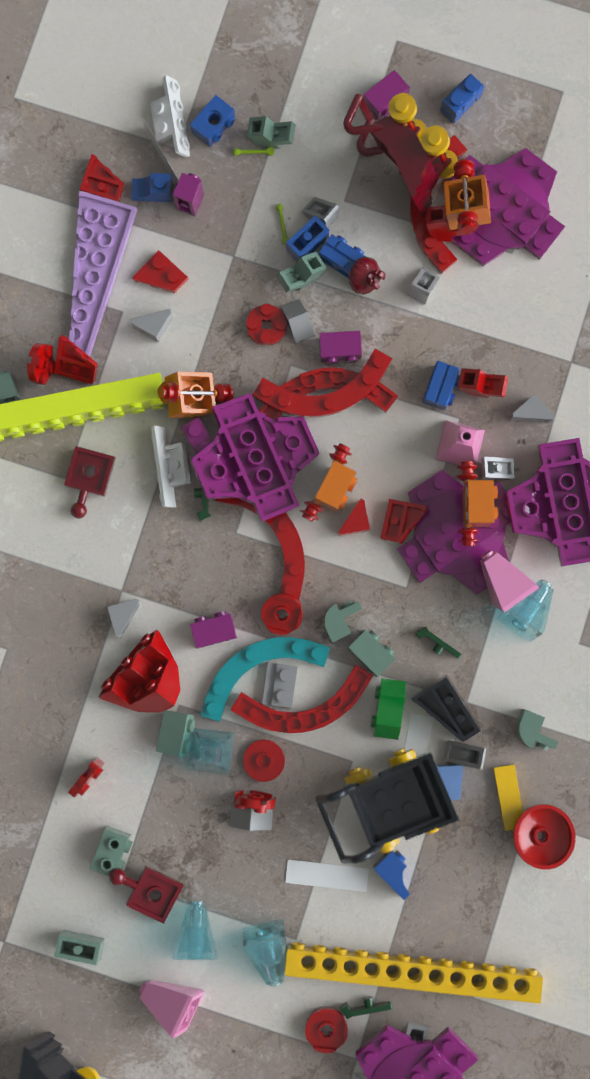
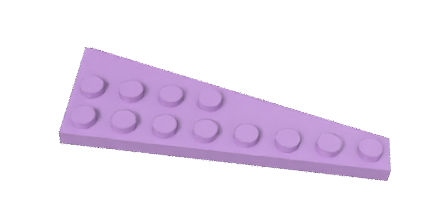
[69,191,137,356]

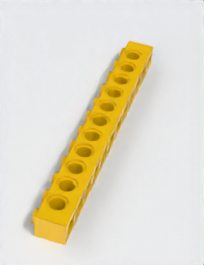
[285,942,543,1004]

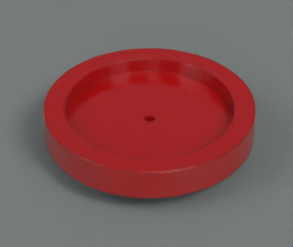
[243,739,285,782]

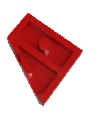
[79,154,125,202]
[132,250,188,293]
[54,335,98,385]
[380,499,429,544]
[68,758,105,798]

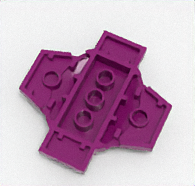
[449,148,565,267]
[190,393,320,522]
[505,438,590,567]
[397,470,511,595]
[355,1025,478,1079]

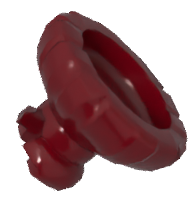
[349,256,386,295]

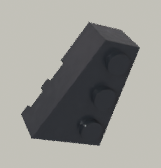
[411,675,481,742]

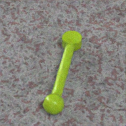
[233,147,274,156]
[276,204,289,245]

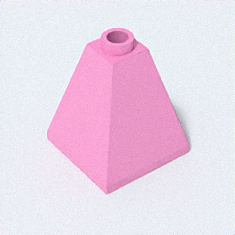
[435,420,485,466]
[480,550,539,612]
[139,980,205,1038]

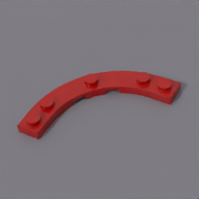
[410,134,467,274]
[252,348,393,418]
[259,367,398,419]
[216,498,305,600]
[231,664,374,733]

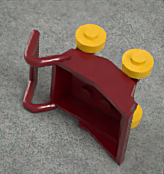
[343,93,458,218]

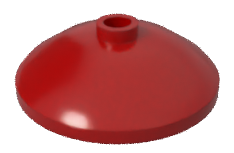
[513,804,576,870]

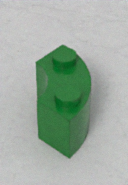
[370,678,406,740]

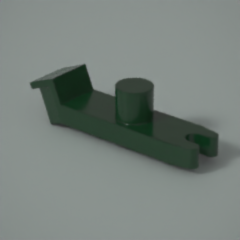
[194,488,211,522]
[415,627,462,659]
[340,996,393,1019]

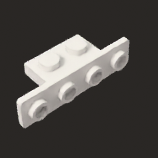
[150,76,190,158]
[151,426,191,508]

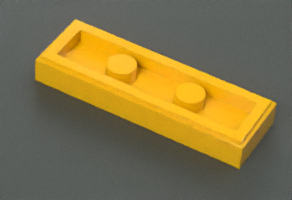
[493,764,523,831]

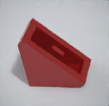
[338,499,370,536]

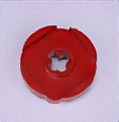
[246,303,287,346]
[27,343,55,385]
[261,593,303,635]
[233,790,276,814]
[305,1007,348,1053]

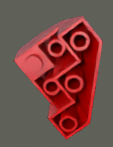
[99,630,181,713]

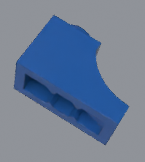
[131,173,173,202]
[373,850,410,900]

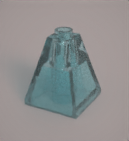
[496,580,554,642]
[188,728,234,775]
[172,902,218,960]
[243,918,286,987]

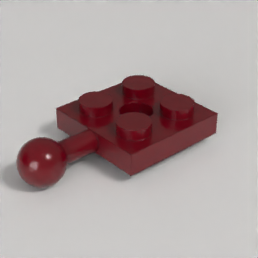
[64,446,116,519]
[109,866,184,924]

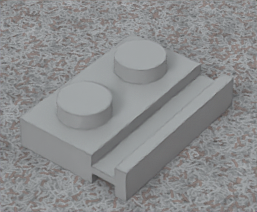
[262,662,298,708]

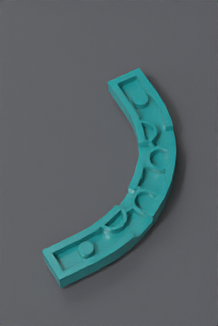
[200,637,330,722]

